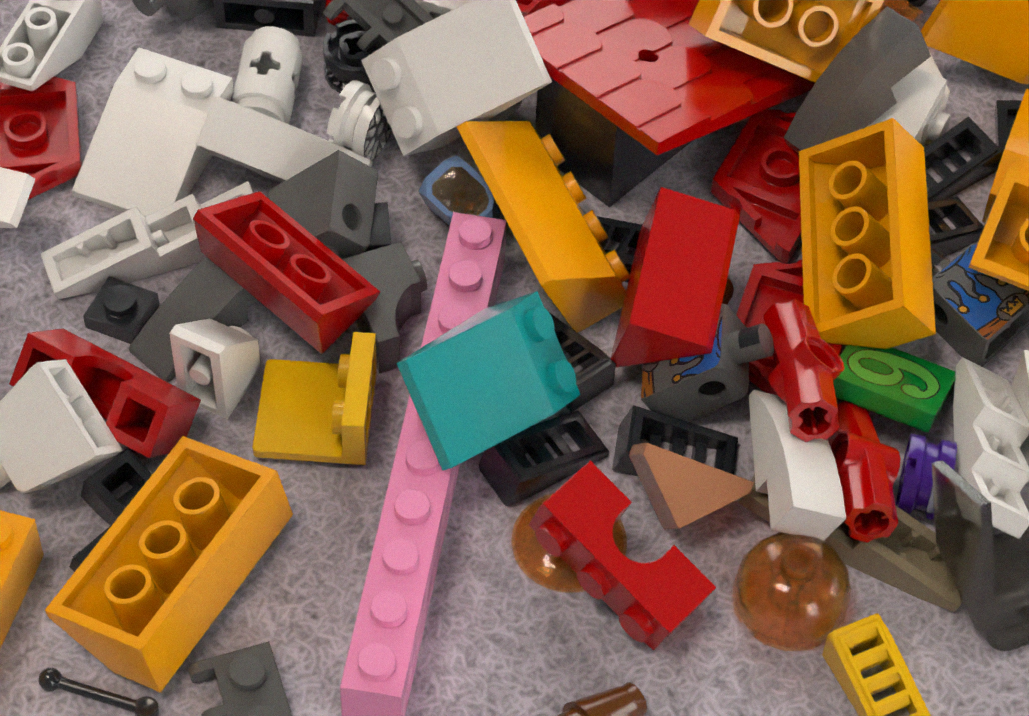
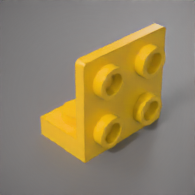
[252,332,377,465]

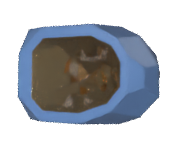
[418,155,500,226]

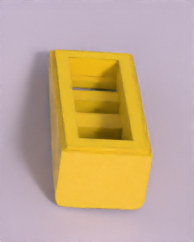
[822,613,931,716]

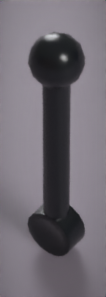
[38,667,159,716]

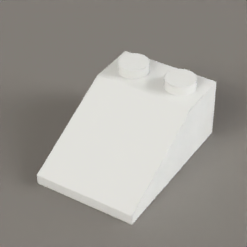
[361,0,552,156]
[72,48,234,217]

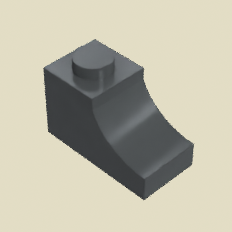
[342,242,427,374]

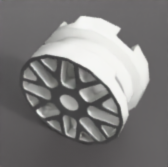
[327,80,392,161]

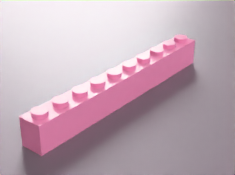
[340,212,507,716]

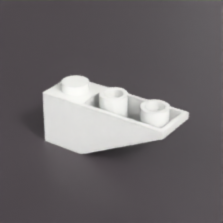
[0,0,104,91]

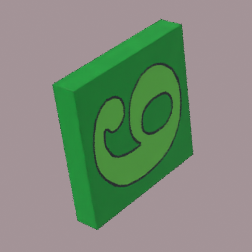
[833,345,956,433]

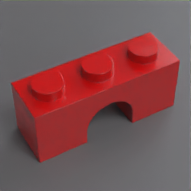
[9,328,201,458]
[529,460,717,651]

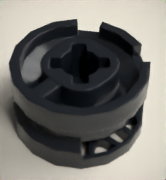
[323,20,383,93]

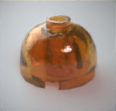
[732,532,851,651]

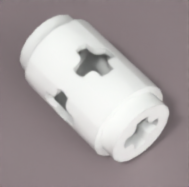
[231,27,303,124]

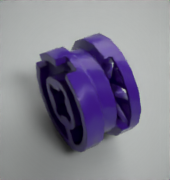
[895,433,957,521]

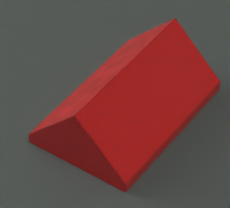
[611,187,740,368]
[193,191,381,354]

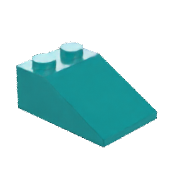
[397,291,581,471]

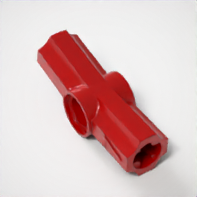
[763,299,845,442]
[828,401,901,543]

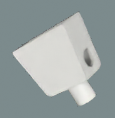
[0,359,123,494]

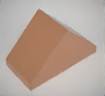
[629,443,754,529]

